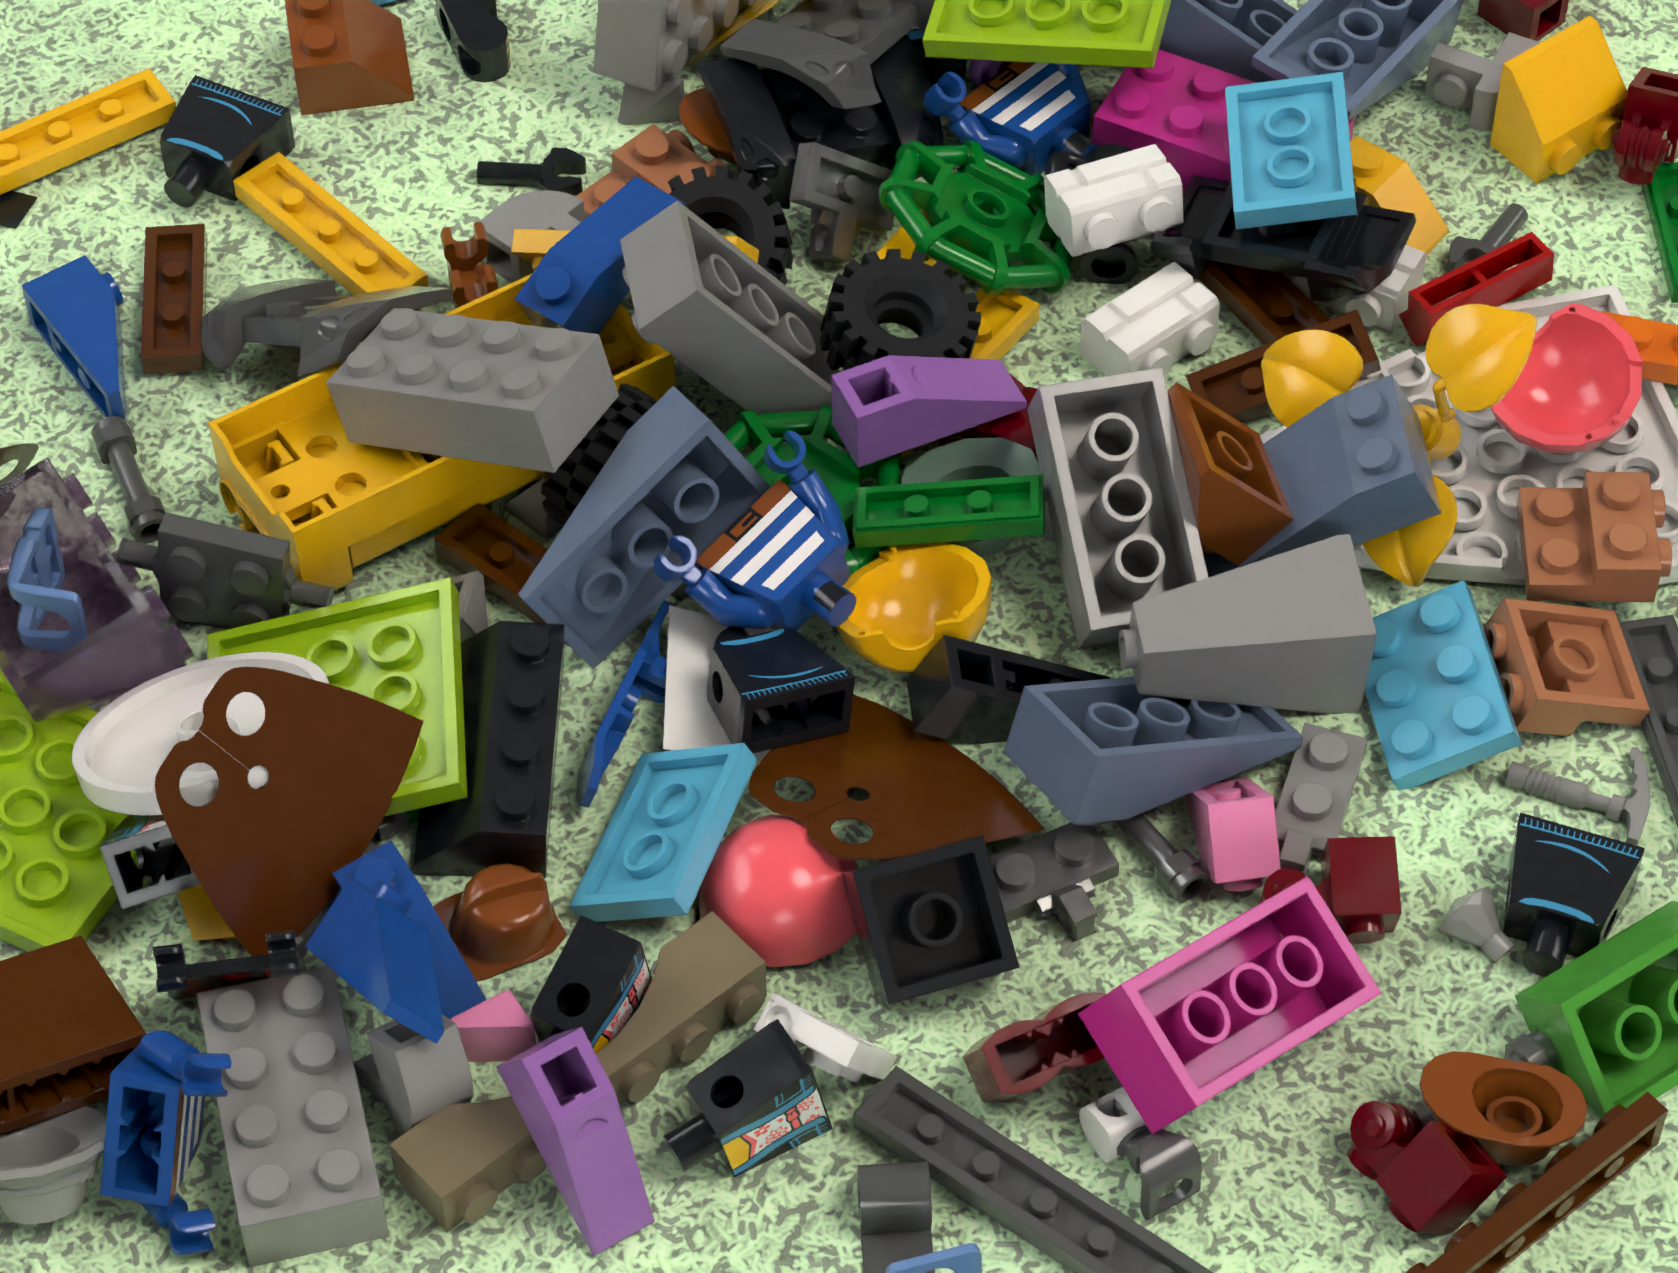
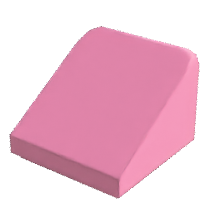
[451,990,537,1062]

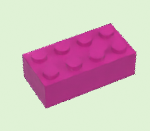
[1092,49,1355,193]
[1078,876,1382,1135]

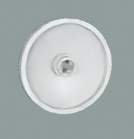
[72,652,329,815]

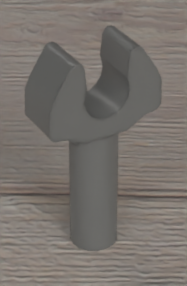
[1447,203,1528,280]

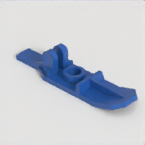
[576,600,672,808]

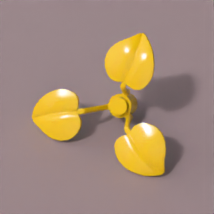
[1261,304,1537,587]

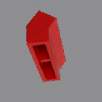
[1398,232,1554,346]

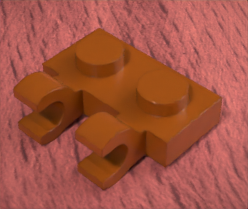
[440,222,499,309]

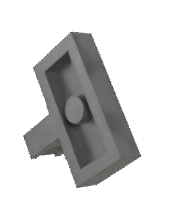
[789,142,894,263]
[989,822,1119,943]

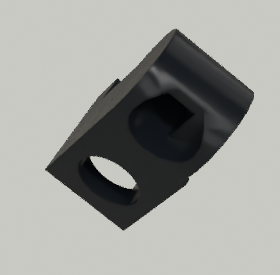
[435,0,511,83]

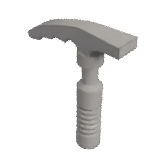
[1505,747,1650,846]

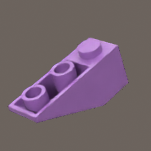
[831,355,1027,467]
[496,1027,655,1255]

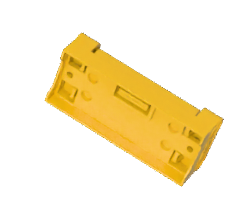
[208,274,677,607]

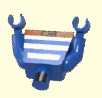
[924,62,1099,176]
[654,430,856,631]
[100,1030,232,1255]

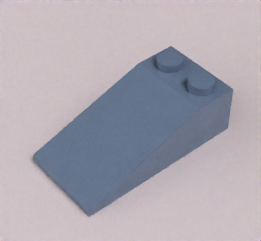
[1159,0,1298,83]
[1250,0,1464,121]
[1203,374,1441,577]
[518,386,771,668]
[1003,677,1304,826]

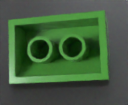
[1515,901,1678,1119]

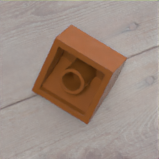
[284,0,414,115]
[1167,382,1293,566]

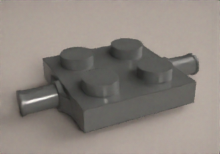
[117,512,334,629]

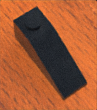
[906,635,1110,745]

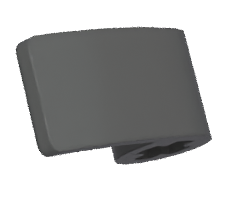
[857,1161,935,1273]

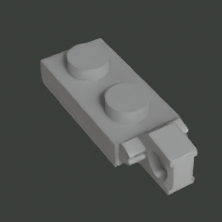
[1275,723,1368,876]

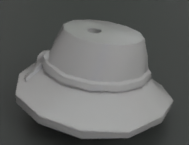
[0,1106,107,1225]

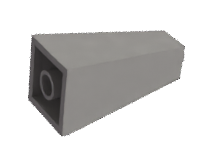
[1119,534,1377,714]

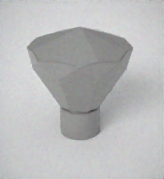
[1439,887,1515,963]

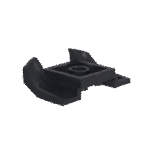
[698,34,944,209]
[1151,175,1416,302]

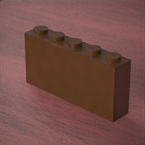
[0,935,146,1135]

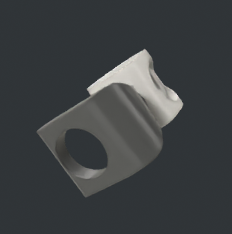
[1079,1086,1202,1220]

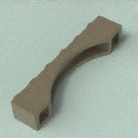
[389,911,767,1232]

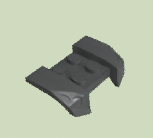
[720,0,935,109]
[201,278,451,376]

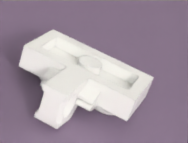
[754,993,897,1084]

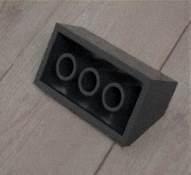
[413,621,564,878]

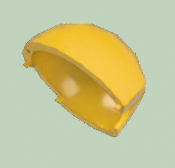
[836,542,992,673]

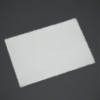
[663,605,773,769]

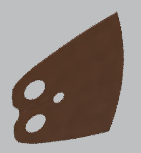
[155,667,424,956]
[748,694,1044,860]

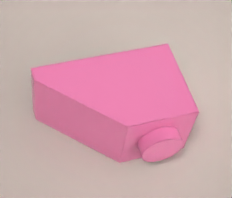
[1185,777,1281,891]

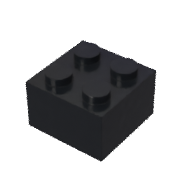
[841,835,1020,1005]

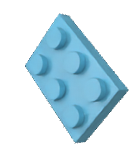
[1225,72,1357,230]
[1365,580,1522,790]
[569,743,757,922]

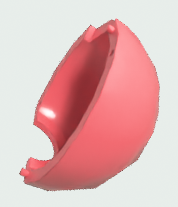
[1491,303,1644,455]
[697,814,859,968]

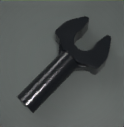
[477,147,586,196]

